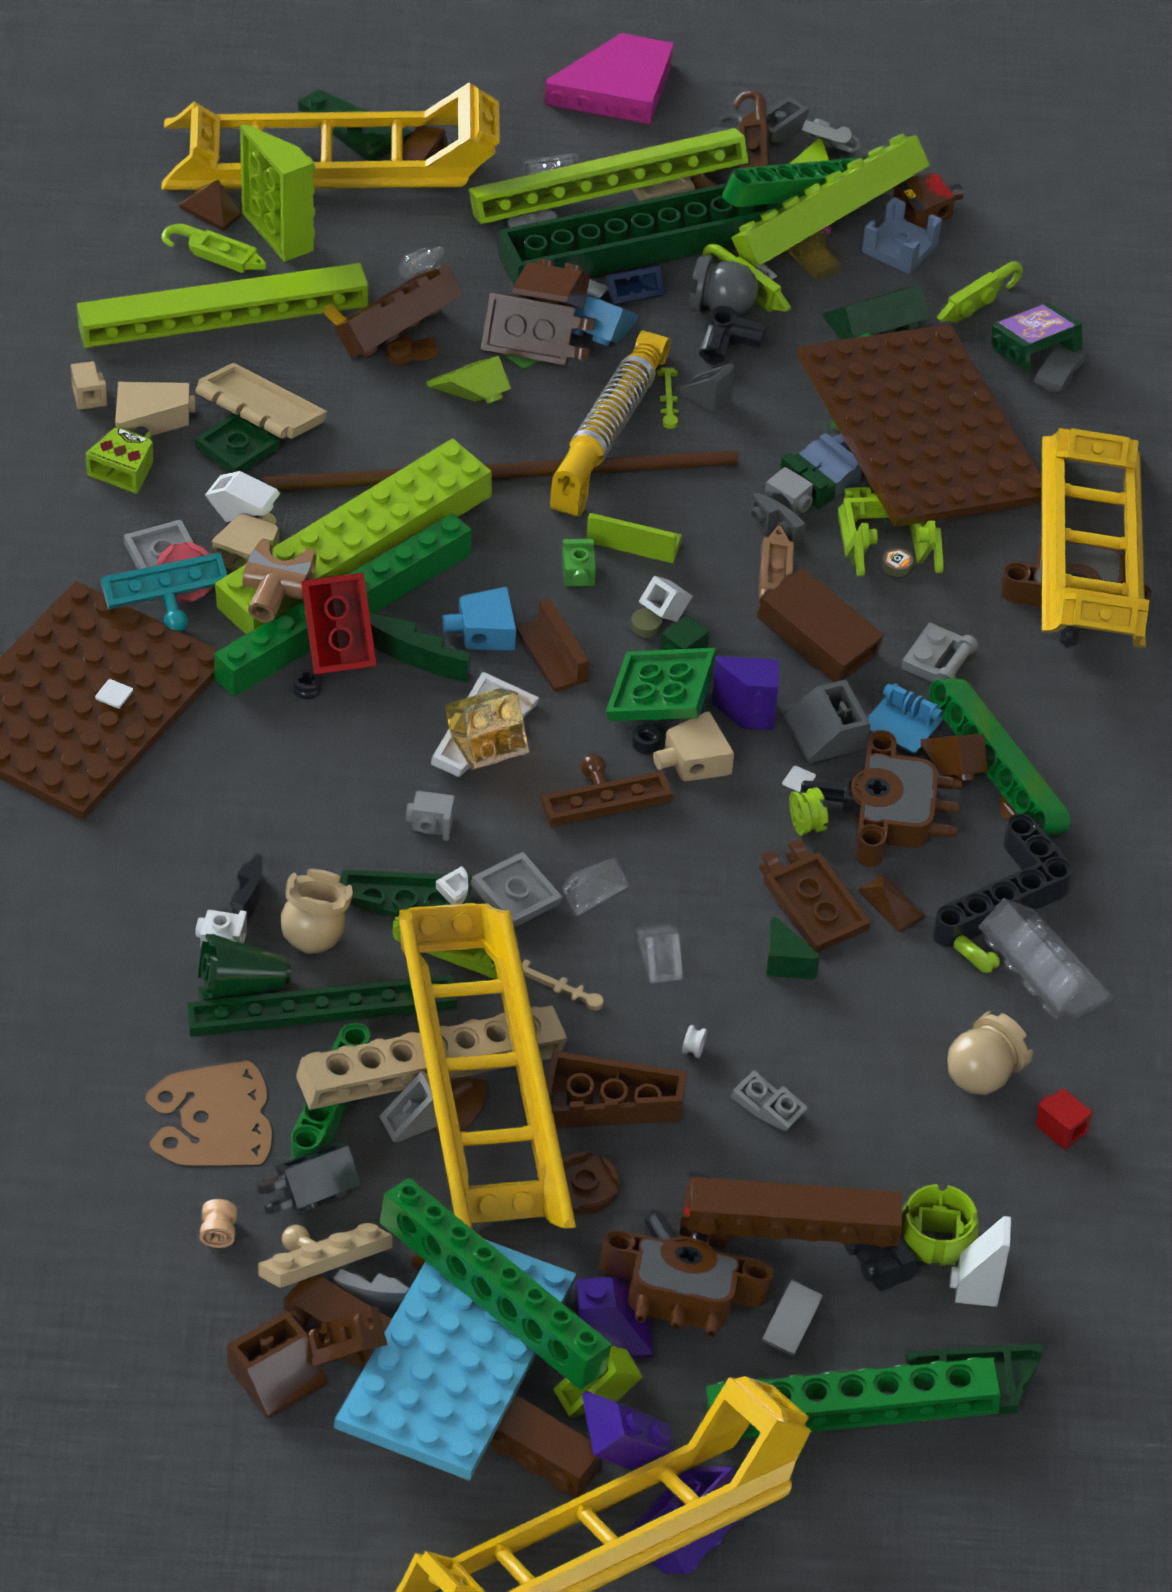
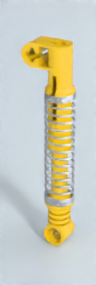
[550,330,671,517]

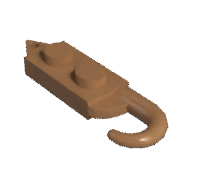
[759,525,794,607]

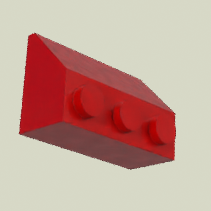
[301,572,376,674]

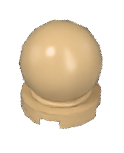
[281,869,353,954]
[947,1011,1033,1095]

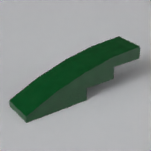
[369,613,471,683]

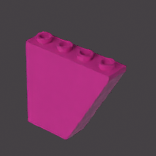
[545,33,674,124]

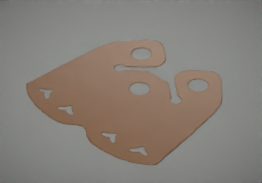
[145,1060,272,1166]

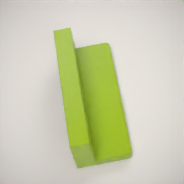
[586,513,682,563]

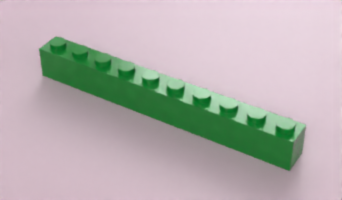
[214,513,472,697]

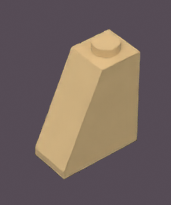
[115,382,196,436]

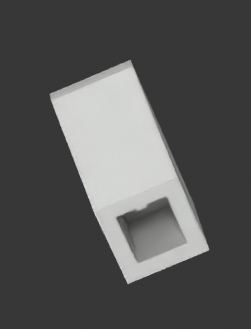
[205,471,280,522]

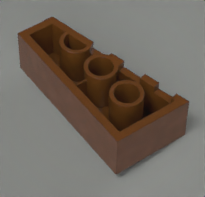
[546,1051,687,1128]

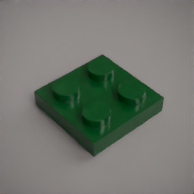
[195,413,279,473]

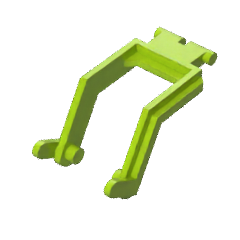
[837,487,944,576]

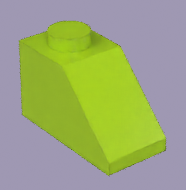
[553,1346,643,1418]

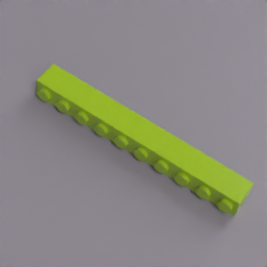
[469,128,748,224]
[77,263,368,348]

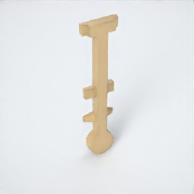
[522,959,603,1011]

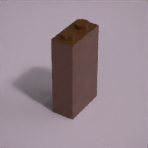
[757,568,884,682]

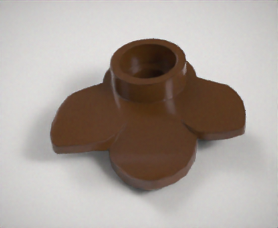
[386,334,441,366]

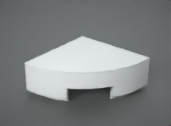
[436,866,469,905]

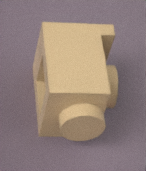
[70,361,107,410]

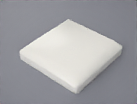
[587,280,608,299]
[95,679,133,709]

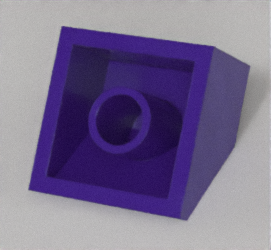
[712,656,779,730]
[582,1391,675,1471]

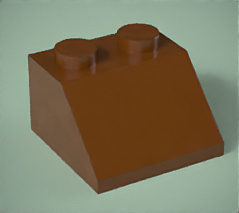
[512,259,590,309]

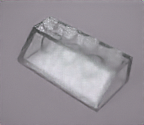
[978,898,1114,1020]

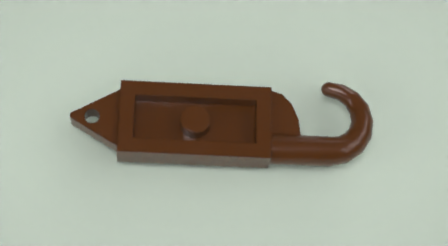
[734,90,770,168]

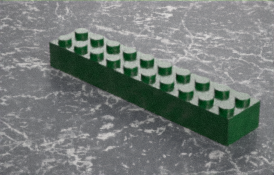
[498,183,783,285]

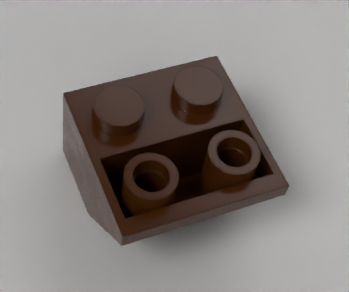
[227,1310,328,1419]

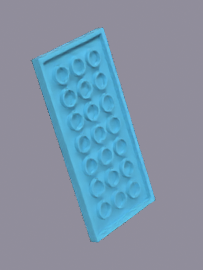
[334,1240,576,1481]

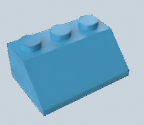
[572,295,639,346]

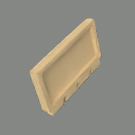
[195,363,327,439]

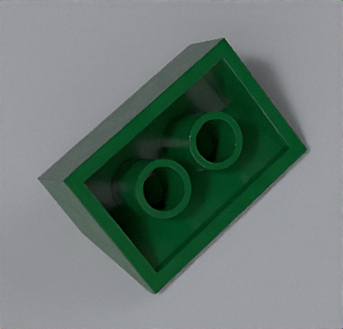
[823,284,930,340]

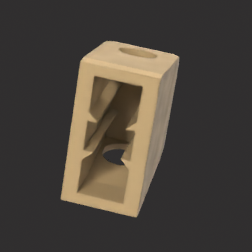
[212,513,279,571]
[653,711,734,782]

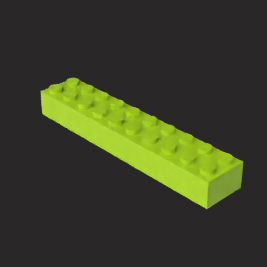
[215,438,492,634]

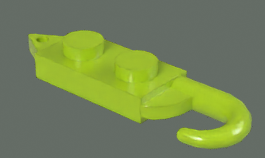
[162,224,266,273]
[703,244,791,313]
[936,261,1023,324]

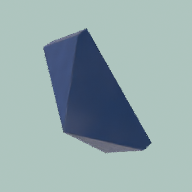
[605,266,665,304]

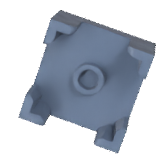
[862,197,942,275]

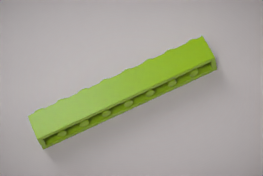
[731,134,930,267]

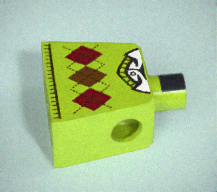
[86,426,154,494]

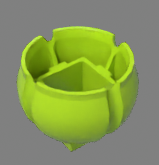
[900,1184,979,1266]

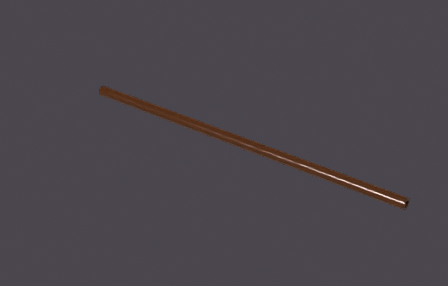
[262,450,738,491]

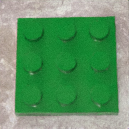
[606,648,718,721]

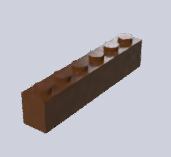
[688,1177,902,1247]

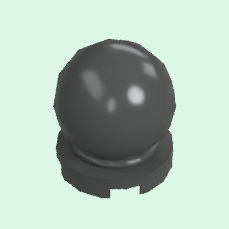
[689,255,759,317]

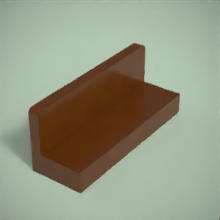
[516,599,589,692]

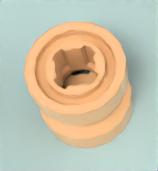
[200,1199,237,1248]

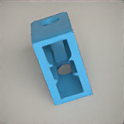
[442,587,516,651]

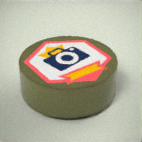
[882,548,913,577]

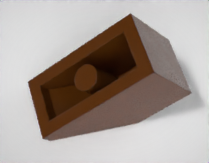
[920,734,987,781]

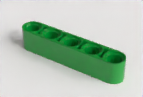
[291,1023,370,1159]

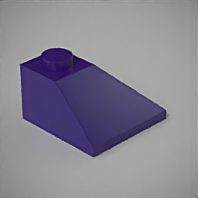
[575,1277,653,1359]

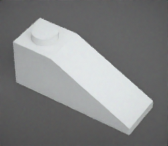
[949,1216,1011,1307]

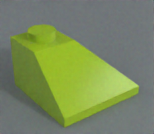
[426,355,511,404]

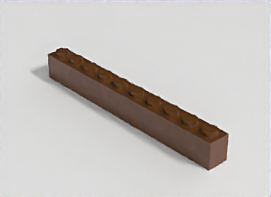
[284,1275,603,1498]

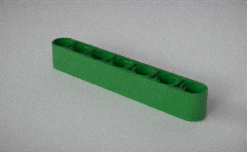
[723,157,868,207]
[929,679,1071,835]

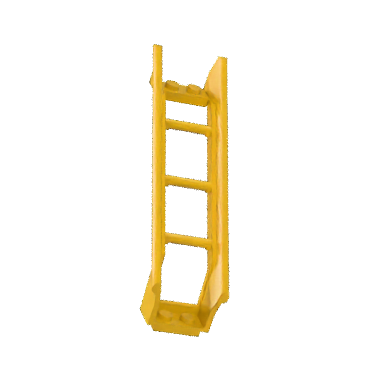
[162,83,500,191]
[1042,428,1150,648]
[399,903,576,1229]
[395,1376,811,1592]

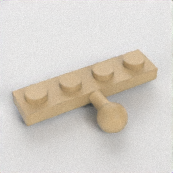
[258,1223,393,1288]

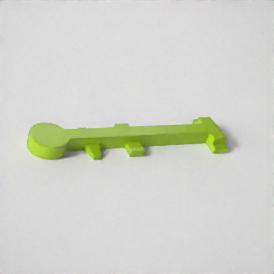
[657,368,679,429]

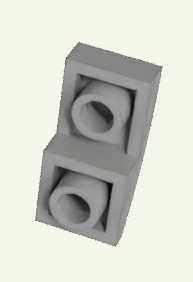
[730,1070,808,1131]
[334,1269,409,1313]
[762,1280,823,1357]

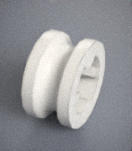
[682,1025,707,1058]

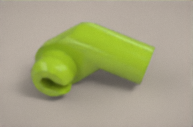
[954,935,1000,973]

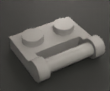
[802,118,861,154]
[901,622,979,682]

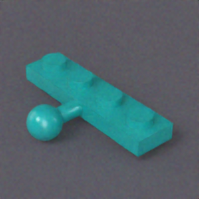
[100,552,227,632]

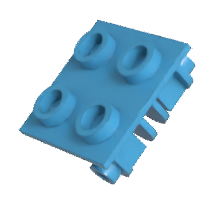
[868,683,944,755]

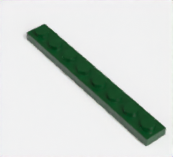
[186,974,457,1037]

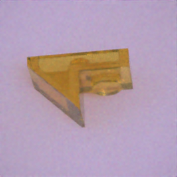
[787,230,841,281]

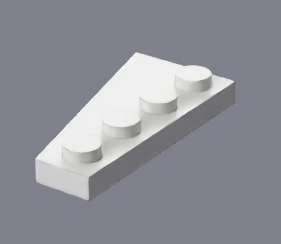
[431,672,539,777]

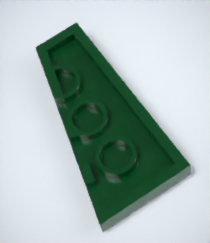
[298,89,412,161]
[340,869,472,917]

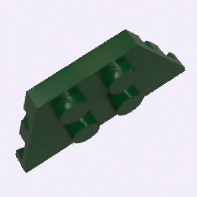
[905,1343,1043,1415]

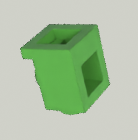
[562,539,596,587]

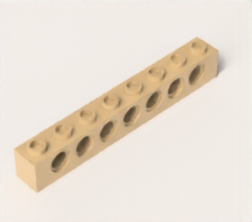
[296,1005,567,1110]

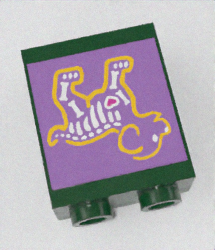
[991,302,1083,371]

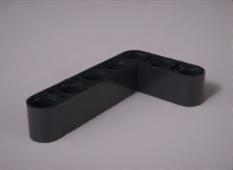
[933,814,1073,947]

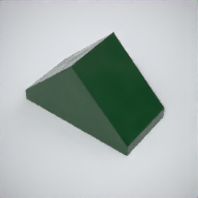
[766,916,820,980]

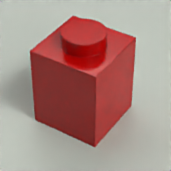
[1036,1088,1093,1150]

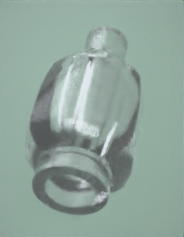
[398,246,444,279]

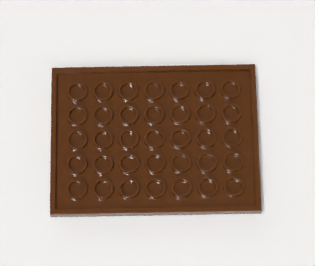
[796,324,1042,527]
[0,581,219,820]

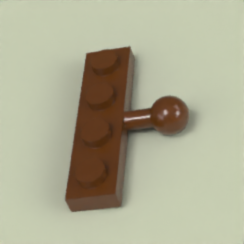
[541,754,673,827]

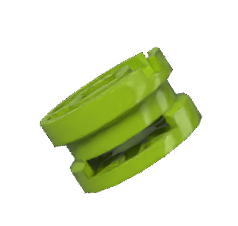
[789,787,828,836]

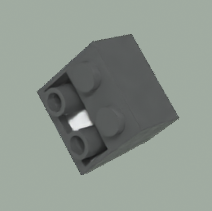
[785,680,870,763]

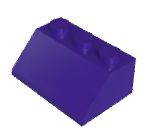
[622,1466,744,1575]

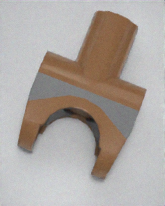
[242,538,317,623]

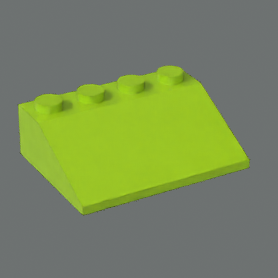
[240,124,316,262]

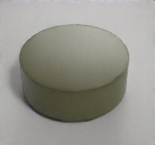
[631,608,662,638]

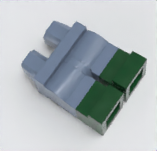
[780,433,863,510]

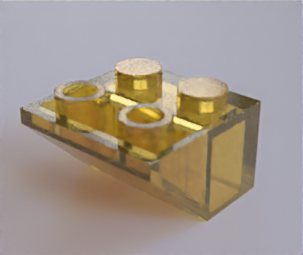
[445,688,530,770]

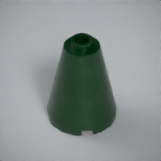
[198,933,292,1000]

